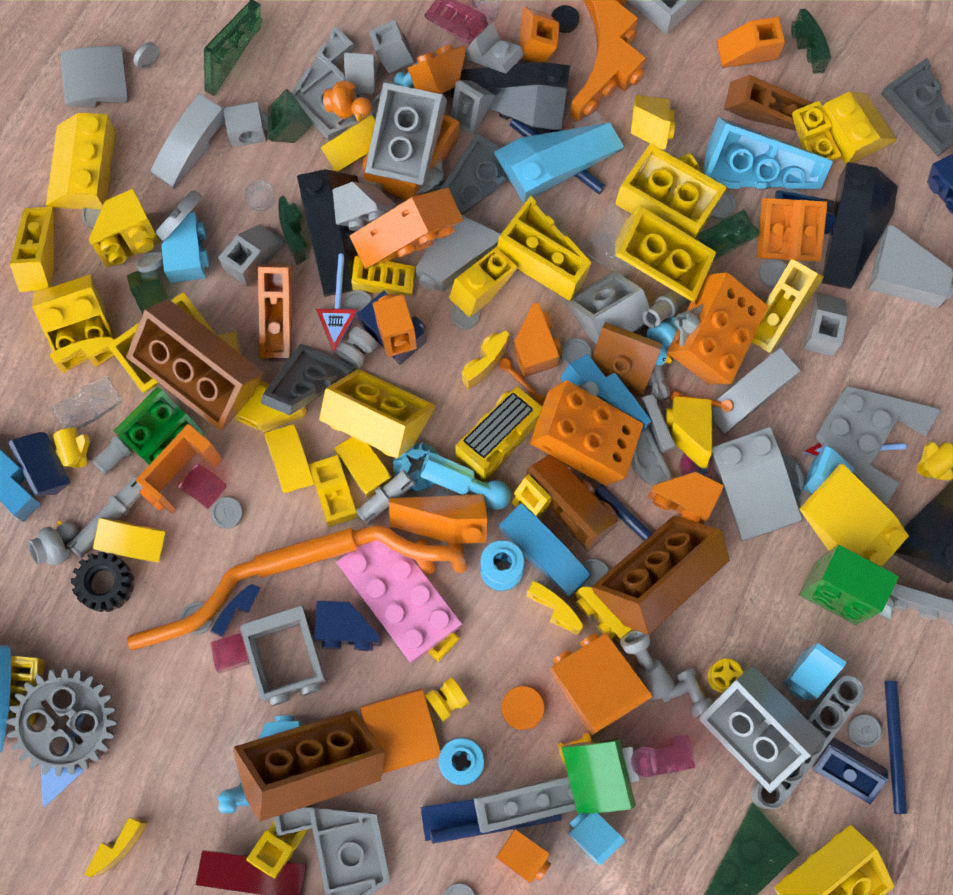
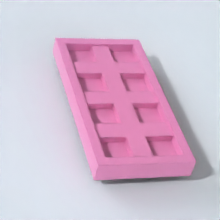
[336,525,462,664]

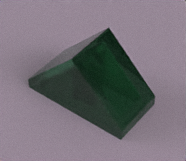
[268,89,313,143]
[126,269,170,315]

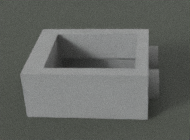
[240,605,327,706]

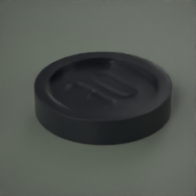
[551,5,579,33]

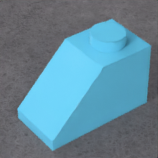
[803,446,854,494]
[783,643,847,701]
[568,813,625,865]

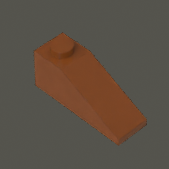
[724,75,813,131]

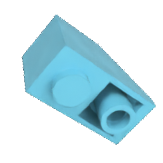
[162,212,210,283]

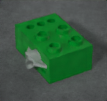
[799,544,900,625]

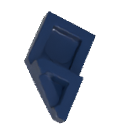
[210,584,260,637]

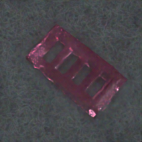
[424,0,489,45]

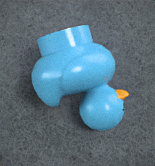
[647,317,678,366]

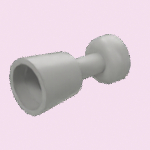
[620,630,675,700]

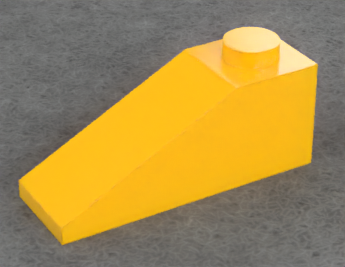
[10,206,54,292]
[752,259,824,353]

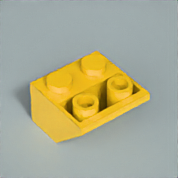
[89,188,160,268]
[32,274,115,352]

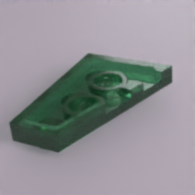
[204,0,263,96]
[703,803,799,895]

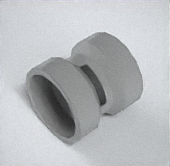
[336,326,378,369]

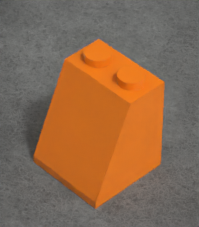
[550,633,652,736]

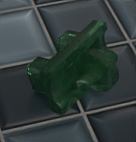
[698,209,760,261]

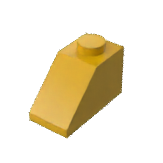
[665,397,712,468]

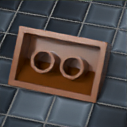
[526,455,618,552]

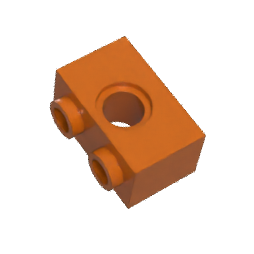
[373,294,417,358]

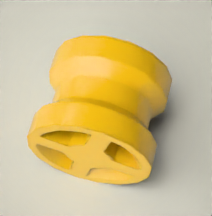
[707,658,743,693]

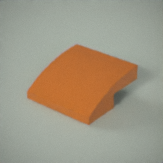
[756,198,827,262]
[360,688,441,774]

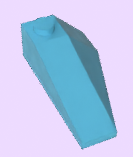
[703,117,833,189]
[494,122,624,203]

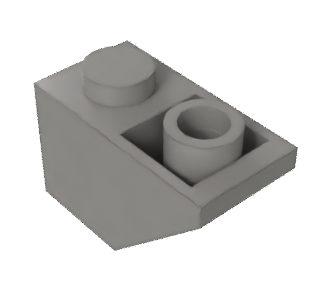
[333,182,397,231]
[218,224,284,287]
[803,293,848,356]

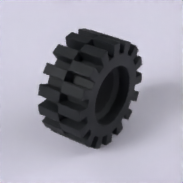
[71,552,134,612]

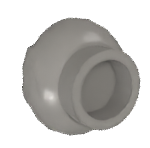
[28,520,79,566]

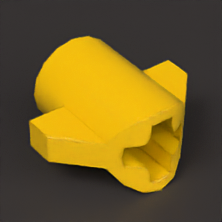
[53,427,90,468]
[916,441,953,481]

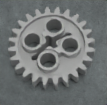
[6,668,117,777]

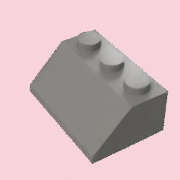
[699,665,826,793]

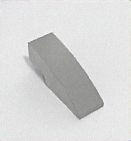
[150,93,225,189]
[711,348,801,435]

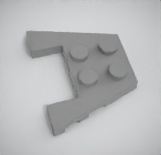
[289,27,394,140]
[815,386,941,506]
[274,807,390,895]

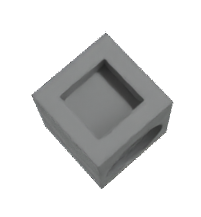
[369,19,414,74]
[223,102,270,147]

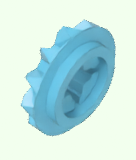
[393,442,439,491]

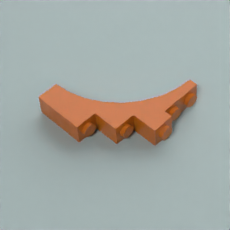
[570,0,646,123]

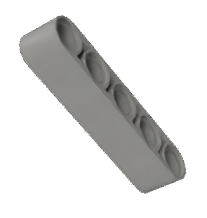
[750,675,864,809]

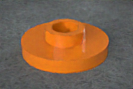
[501,686,544,730]

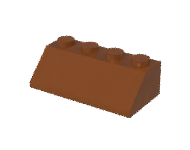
[126,298,264,431]
[592,516,730,635]
[233,710,385,822]

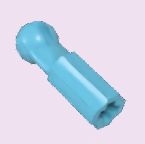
[419,452,511,510]

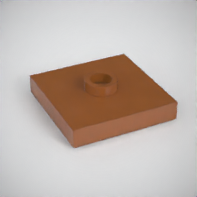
[591,322,663,397]

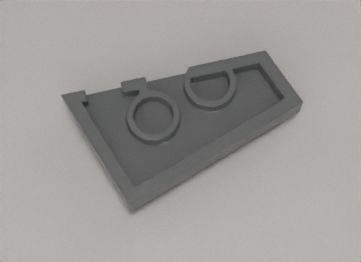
[881,58,953,156]
[439,133,509,215]
[261,344,356,415]

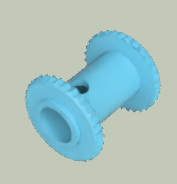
[480,540,525,592]
[438,737,485,786]

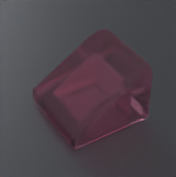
[178,463,226,509]
[210,633,250,674]

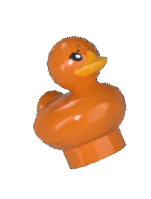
[323,80,372,122]

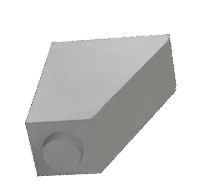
[416,215,501,292]
[868,225,953,308]

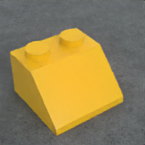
[823,91,897,165]

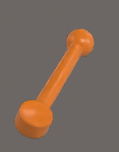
[499,358,546,406]
[670,391,734,412]

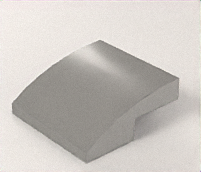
[60,46,127,108]

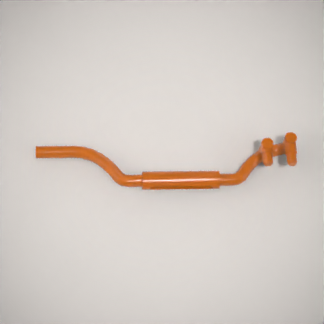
[127,525,468,651]

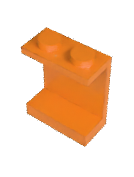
[135,424,223,514]

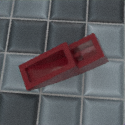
[195,850,307,895]

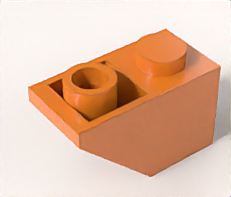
[519,6,559,62]
[716,16,785,68]
[407,44,466,94]
[514,302,562,377]
[648,472,724,525]
[496,829,551,884]

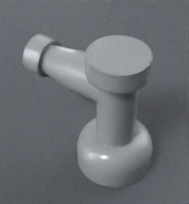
[662,668,714,719]

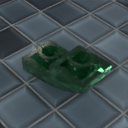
[791,8,831,74]
[278,195,307,265]

